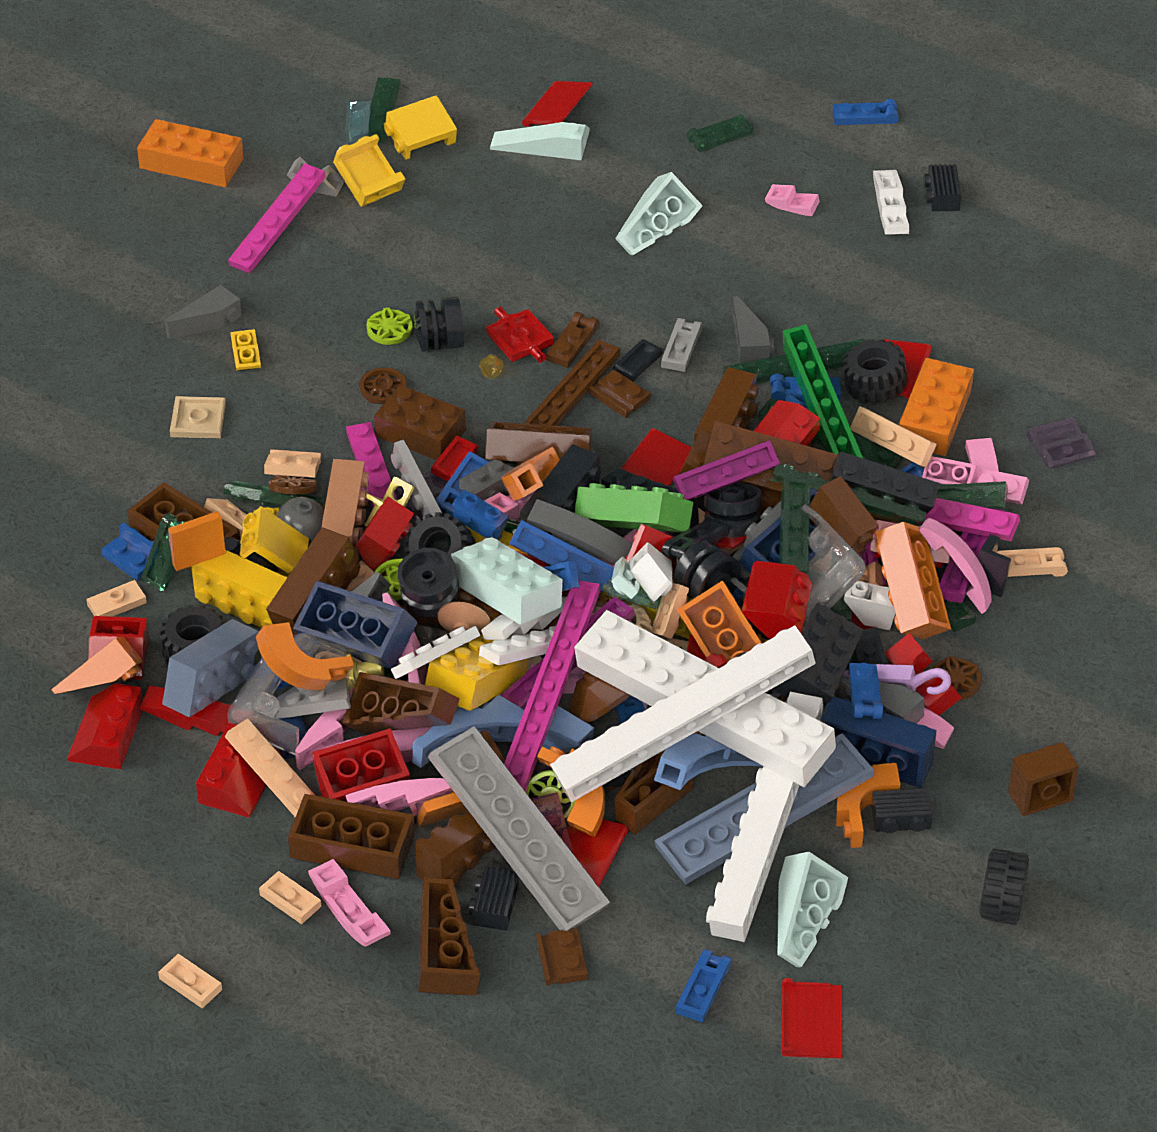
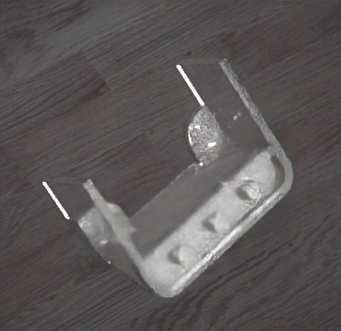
[730,505,865,619]
[228,633,347,755]

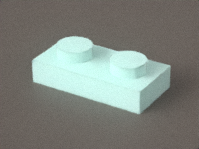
[611,556,640,599]

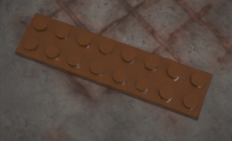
[703,421,907,523]

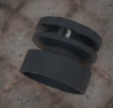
[414,296,464,352]

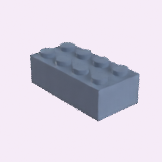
[163,619,259,717]

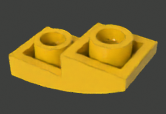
[230,329,261,371]

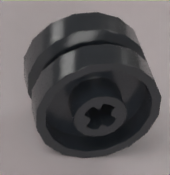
[704,482,762,537]
[674,540,741,599]
[397,548,460,617]

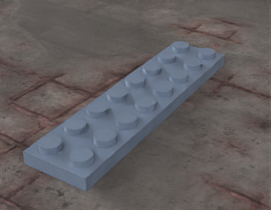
[654,733,874,885]

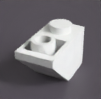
[630,542,673,602]
[844,579,895,630]

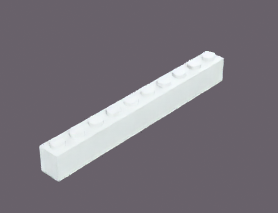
[550,626,816,803]
[706,692,824,942]

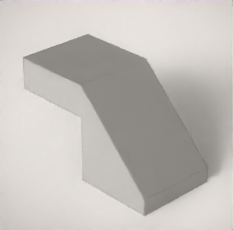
[287,157,345,196]

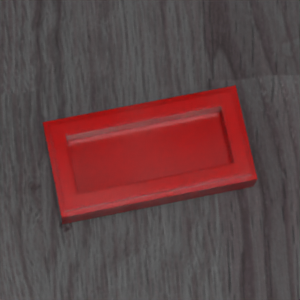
[431,436,479,481]

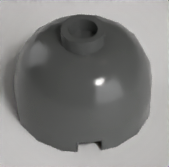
[277,497,324,547]

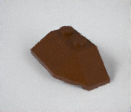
[569,671,632,724]

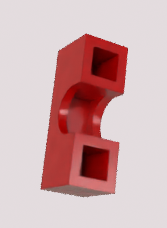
[885,633,962,716]

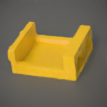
[384,95,457,159]
[333,134,405,207]
[240,506,309,578]

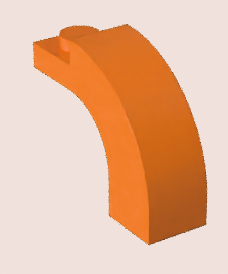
[501,447,560,501]
[256,622,354,690]
[537,746,605,838]
[836,763,900,848]

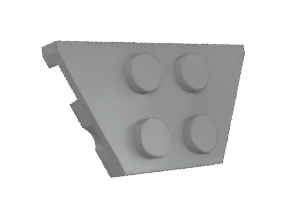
[256,677,351,721]

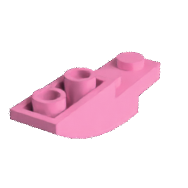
[922,456,1029,505]

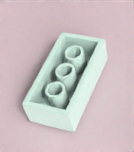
[451,537,562,625]

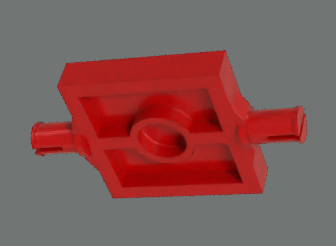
[486,306,554,363]

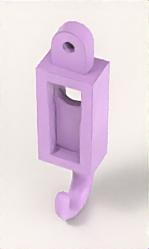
[842,664,951,695]

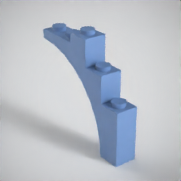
[412,695,594,768]
[654,733,764,790]

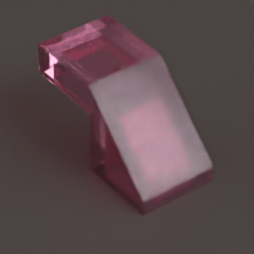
[531,792,573,854]

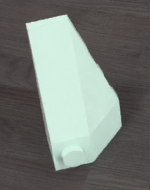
[490,122,590,160]
[615,172,702,255]
[778,852,848,967]

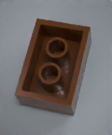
[374,385,466,460]

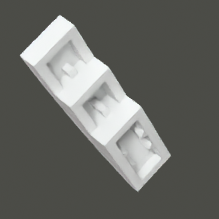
[873,170,909,235]
[481,597,567,640]

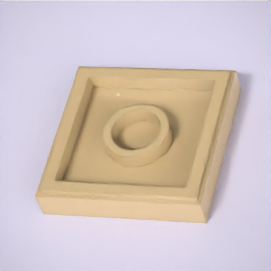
[170,396,226,438]

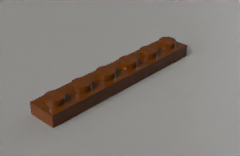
[524,340,620,425]

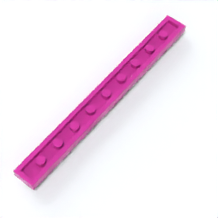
[504,580,600,793]

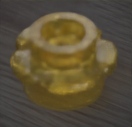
[479,355,504,379]

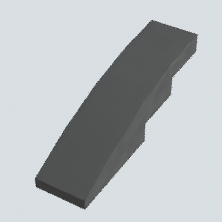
[527,499,633,565]

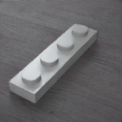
[391,440,442,520]

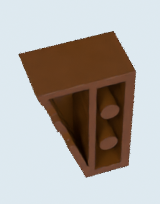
[615,750,694,834]

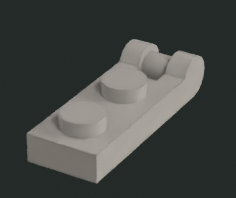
[661,318,702,372]

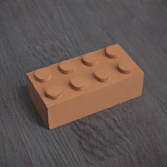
[321,459,369,561]

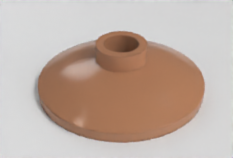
[438,602,491,635]

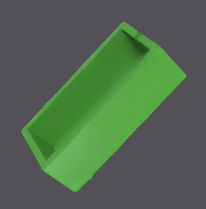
[575,483,693,533]

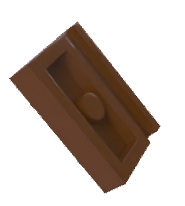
[589,370,650,418]
[536,928,588,986]

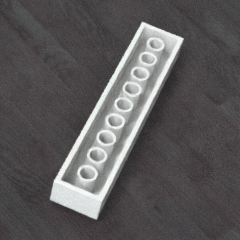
[574,610,836,787]

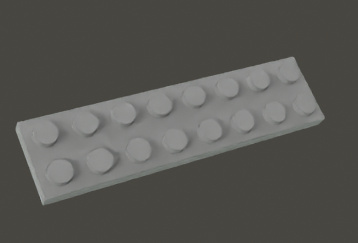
[428,727,610,931]

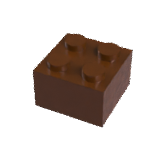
[1008,742,1079,816]

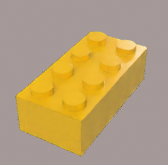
[191,550,287,628]
[425,634,529,711]

